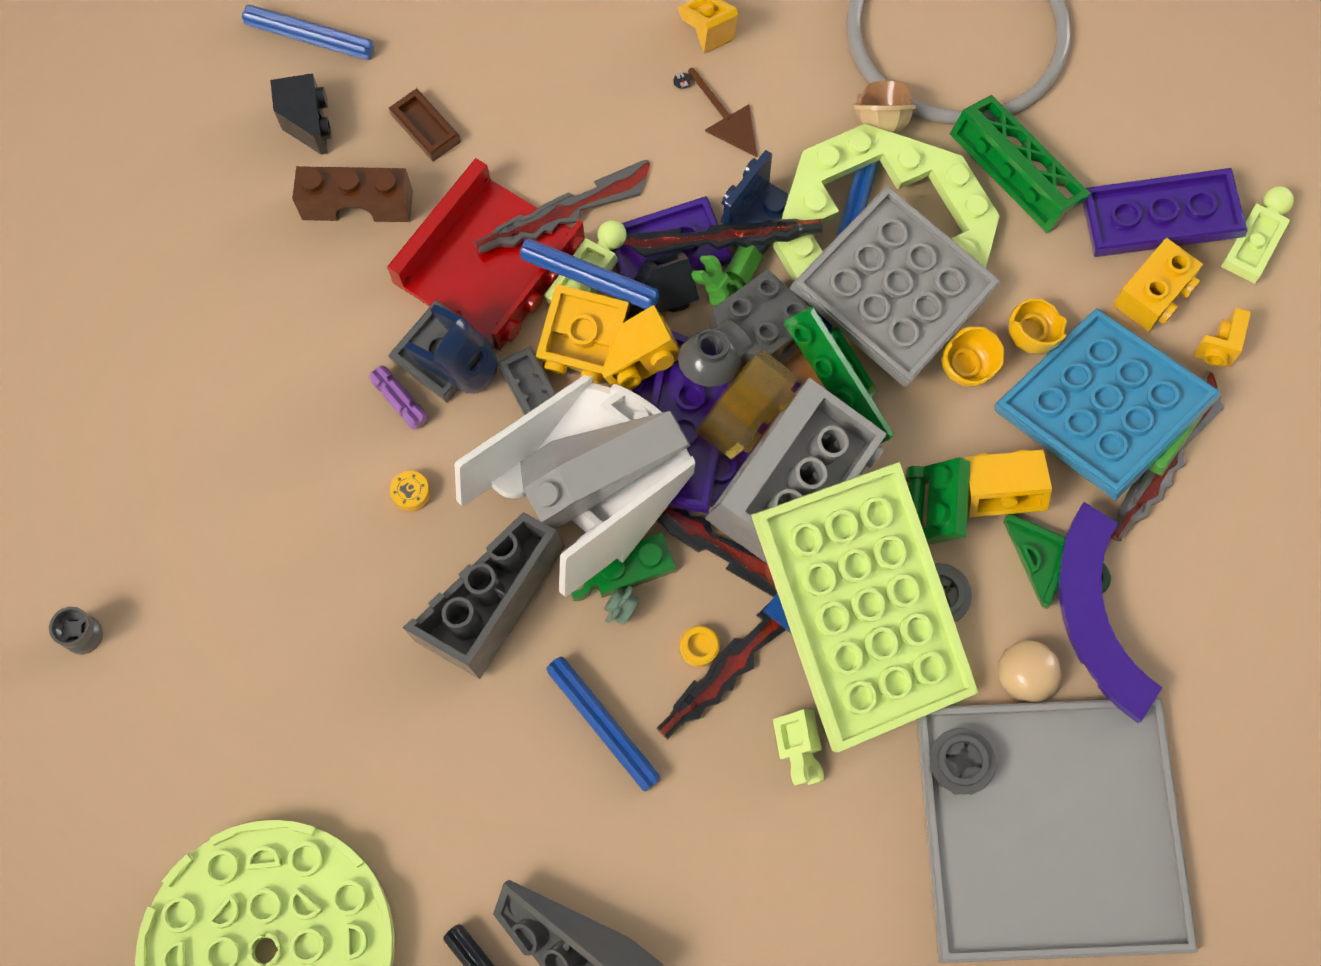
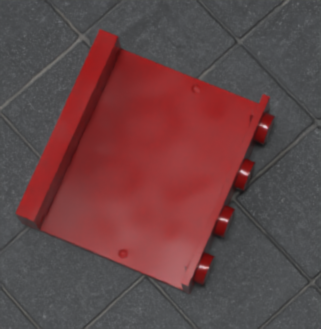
[387,158,585,351]

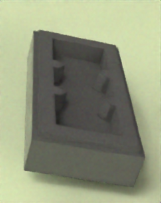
[498,346,557,415]

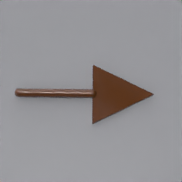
[688,68,757,157]

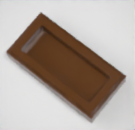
[389,88,461,161]

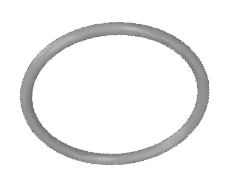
[847,0,1071,125]

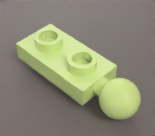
[1221,186,1294,284]
[544,220,627,304]

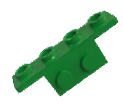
[784,307,894,443]

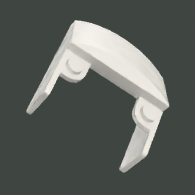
[454,375,695,597]

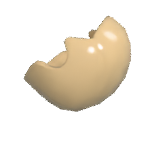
[998,640,1062,703]

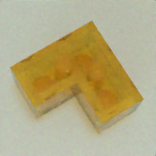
[695,348,799,459]

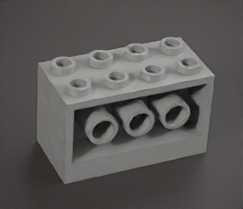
[705,378,887,564]

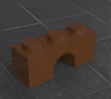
[292,166,413,222]

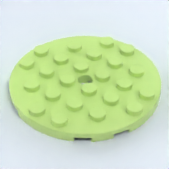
[135,820,395,966]

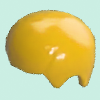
[1008,298,1067,355]
[941,327,1004,387]

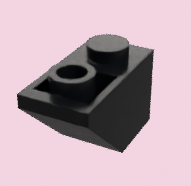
[270,73,332,155]
[622,250,699,320]

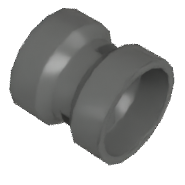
[49,606,103,655]

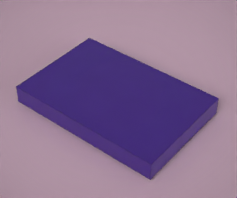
[610,196,732,280]

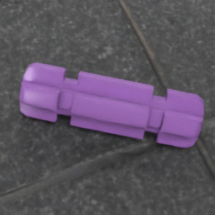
[369,365,428,430]

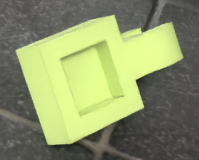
[773,709,824,786]

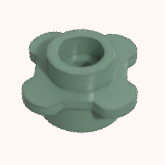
[604,586,639,625]

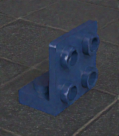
[721,150,789,255]

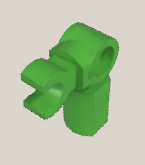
[691,245,763,307]

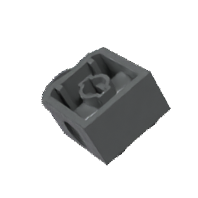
[678,269,820,387]

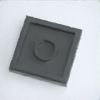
[388,300,495,403]

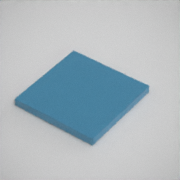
[995,308,1220,501]

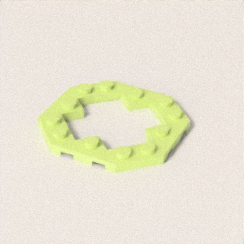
[773,124,1000,307]

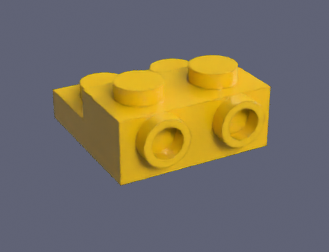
[536,284,630,384]

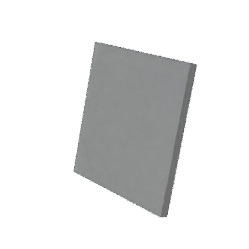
[916,698,1198,963]

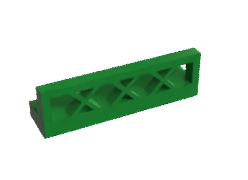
[950,95,1091,233]

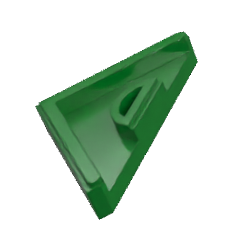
[1003,514,1065,609]

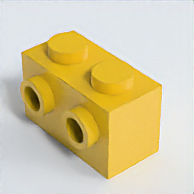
[1113,238,1203,332]
[964,450,1052,518]

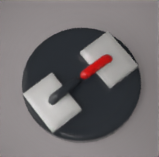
[673,72,691,89]

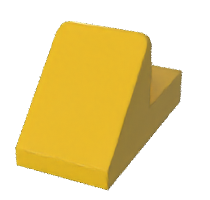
[678,0,739,53]

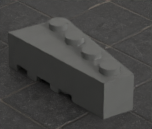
[402,512,565,679]

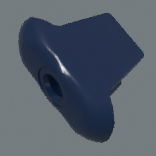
[404,304,498,394]

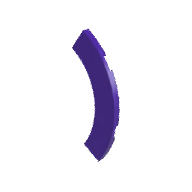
[1058,502,1163,723]

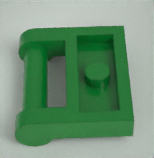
[906,457,970,545]

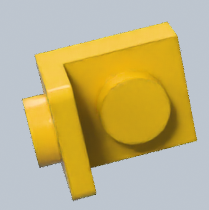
[1194,308,1251,367]

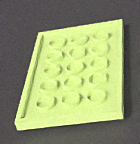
[751,462,979,752]

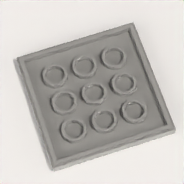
[790,185,1002,388]

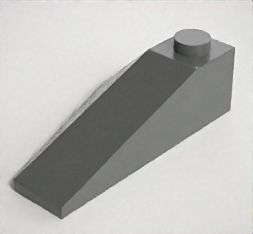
[493,880,663,966]

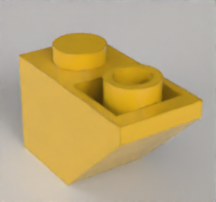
[602,305,680,390]

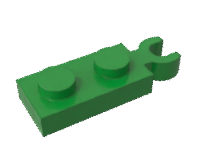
[571,533,676,601]

